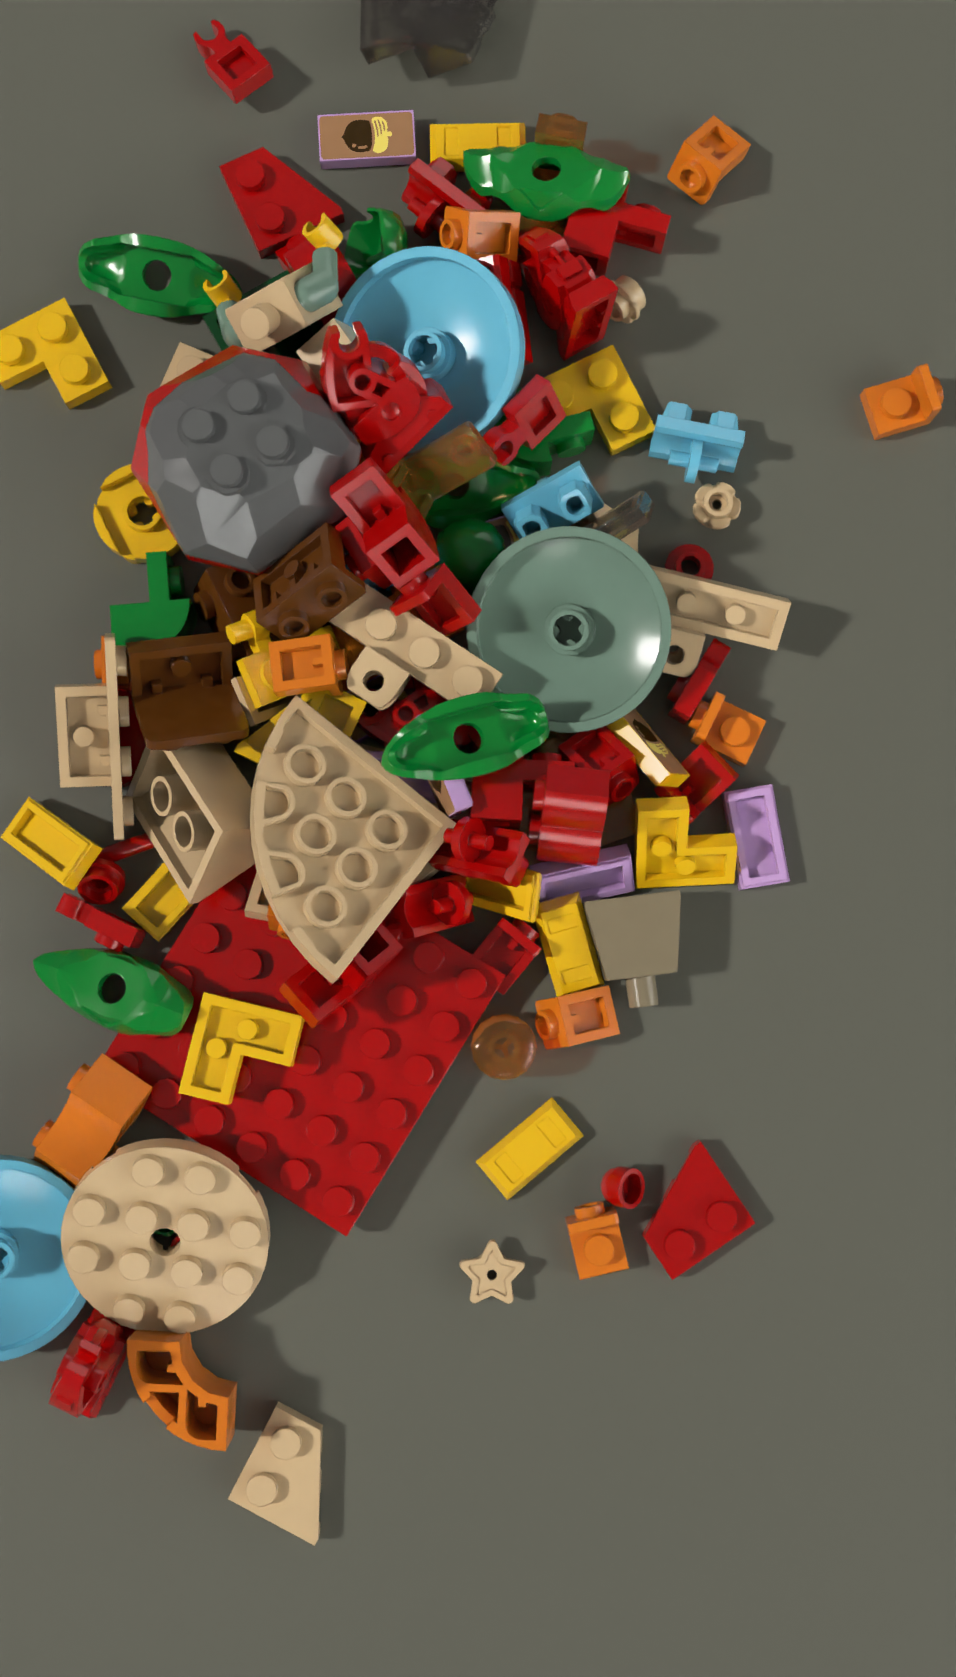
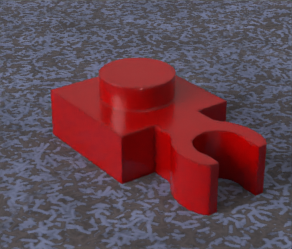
[193,20,274,104]
[481,374,567,466]
[667,638,731,725]
[55,893,147,952]

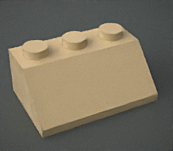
[126,743,255,904]

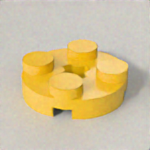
[93,464,181,564]

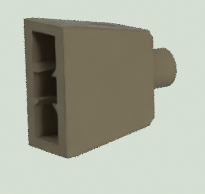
[582,890,681,1008]

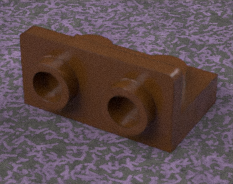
[253,522,366,640]

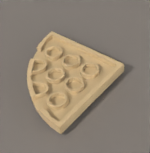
[250,695,456,984]

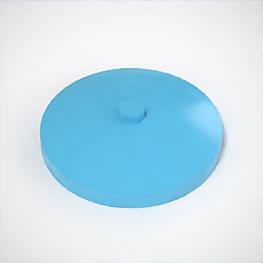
[335,246,525,455]
[0,1155,86,1361]

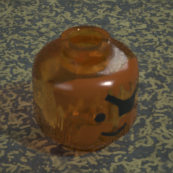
[471,1013,537,1080]

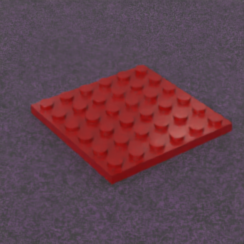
[105,864,506,1237]

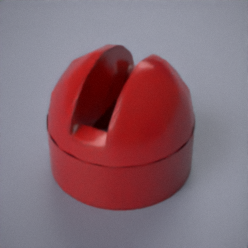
[600,1166,645,1209]

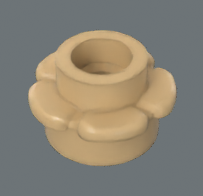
[610,275,646,324]
[693,482,741,530]

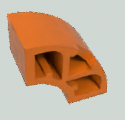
[32,1053,153,1189]
[127,1330,237,1451]

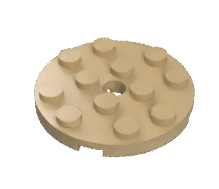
[61,1138,270,1334]

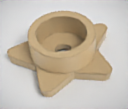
[459,1239,525,1304]

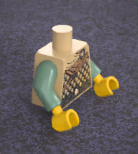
[203,213,343,351]

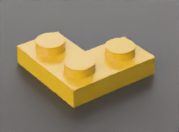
[0,298,113,409]
[544,345,655,457]
[633,796,738,889]
[178,992,305,1105]

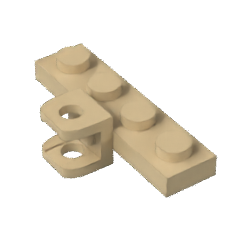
[650,565,791,677]
[328,583,503,711]

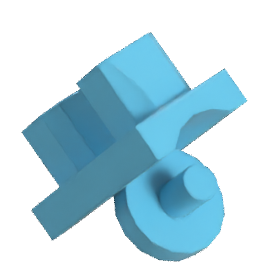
[648,401,746,484]
[501,460,604,539]

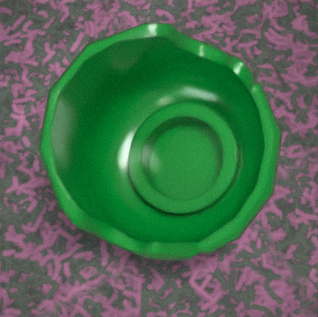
[344,207,408,280]
[433,518,506,597]

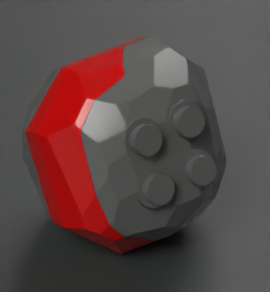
[131,345,362,575]

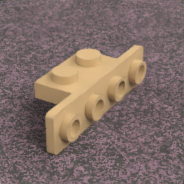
[55,633,134,840]

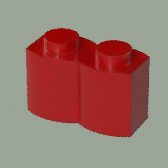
[528,764,610,866]

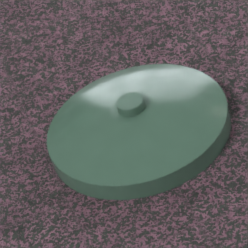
[467,526,671,733]

